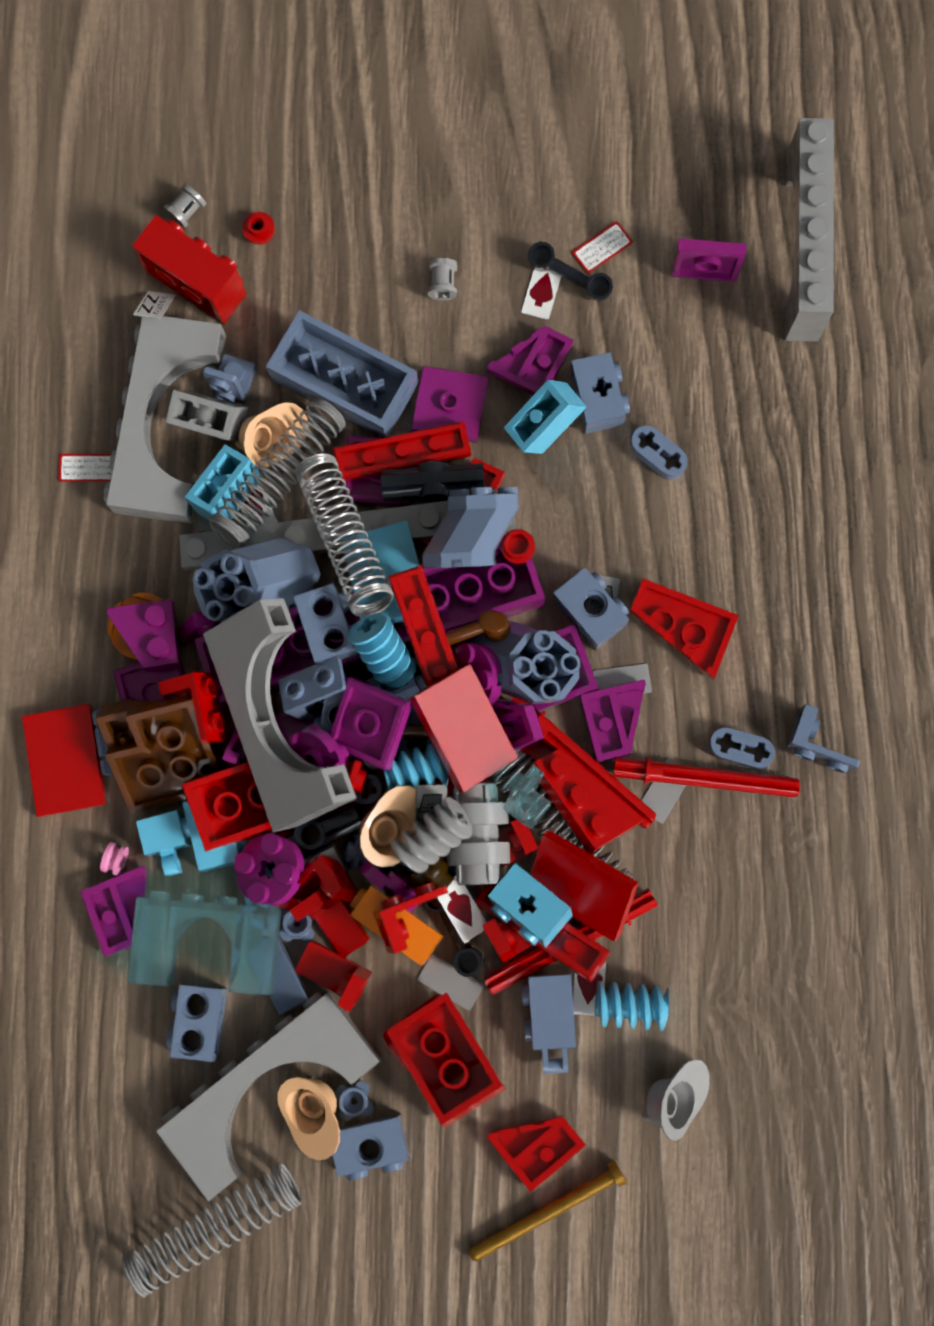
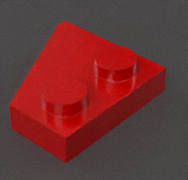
[487,1116,586,1193]

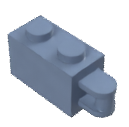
[522,974,576,1074]

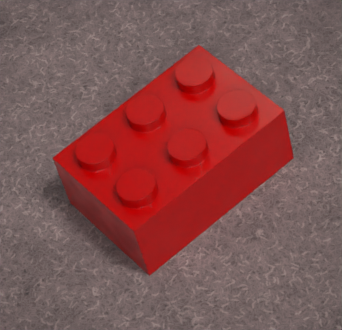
[132,215,247,325]

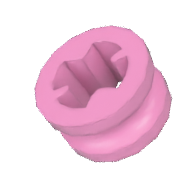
[100,842,129,876]

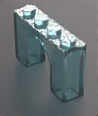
[127,891,282,995]

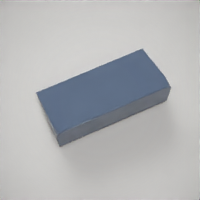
[248,936,310,1016]

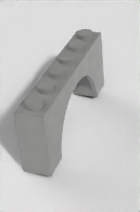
[785,118,834,342]
[104,316,226,524]
[203,598,356,832]
[156,992,382,1202]

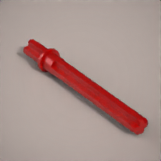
[510,697,656,829]
[613,757,800,798]
[484,888,658,994]

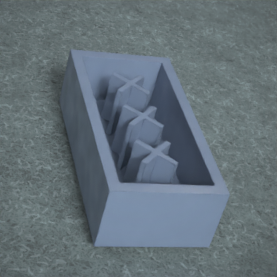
[266,310,418,438]

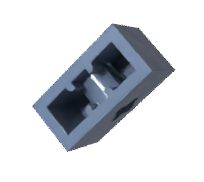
[570,352,630,434]

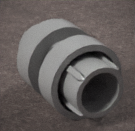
[446,783,510,885]

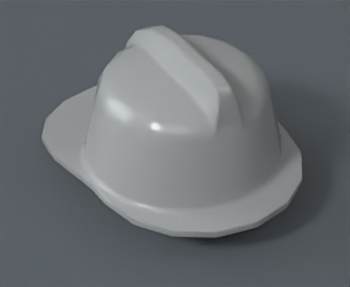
[642,1059,710,1141]

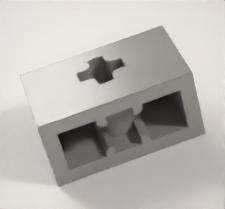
[166,390,249,440]

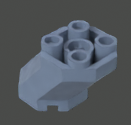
[423,487,520,568]
[193,538,321,623]
[466,621,580,704]

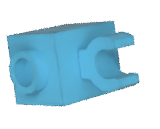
[136,810,191,876]

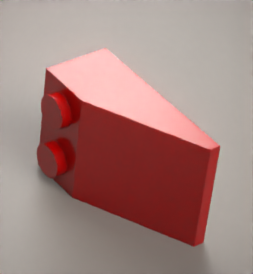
[182,762,273,852]
[386,992,506,1128]

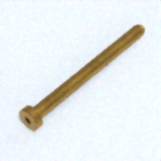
[468,1160,627,1261]

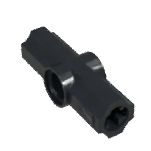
[381,461,485,503]
[267,799,364,871]

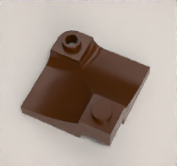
[95,694,227,813]

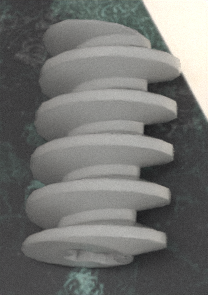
[390,797,472,873]

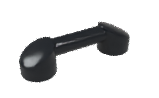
[528,241,613,302]
[423,898,484,977]

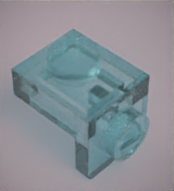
[503,765,551,829]

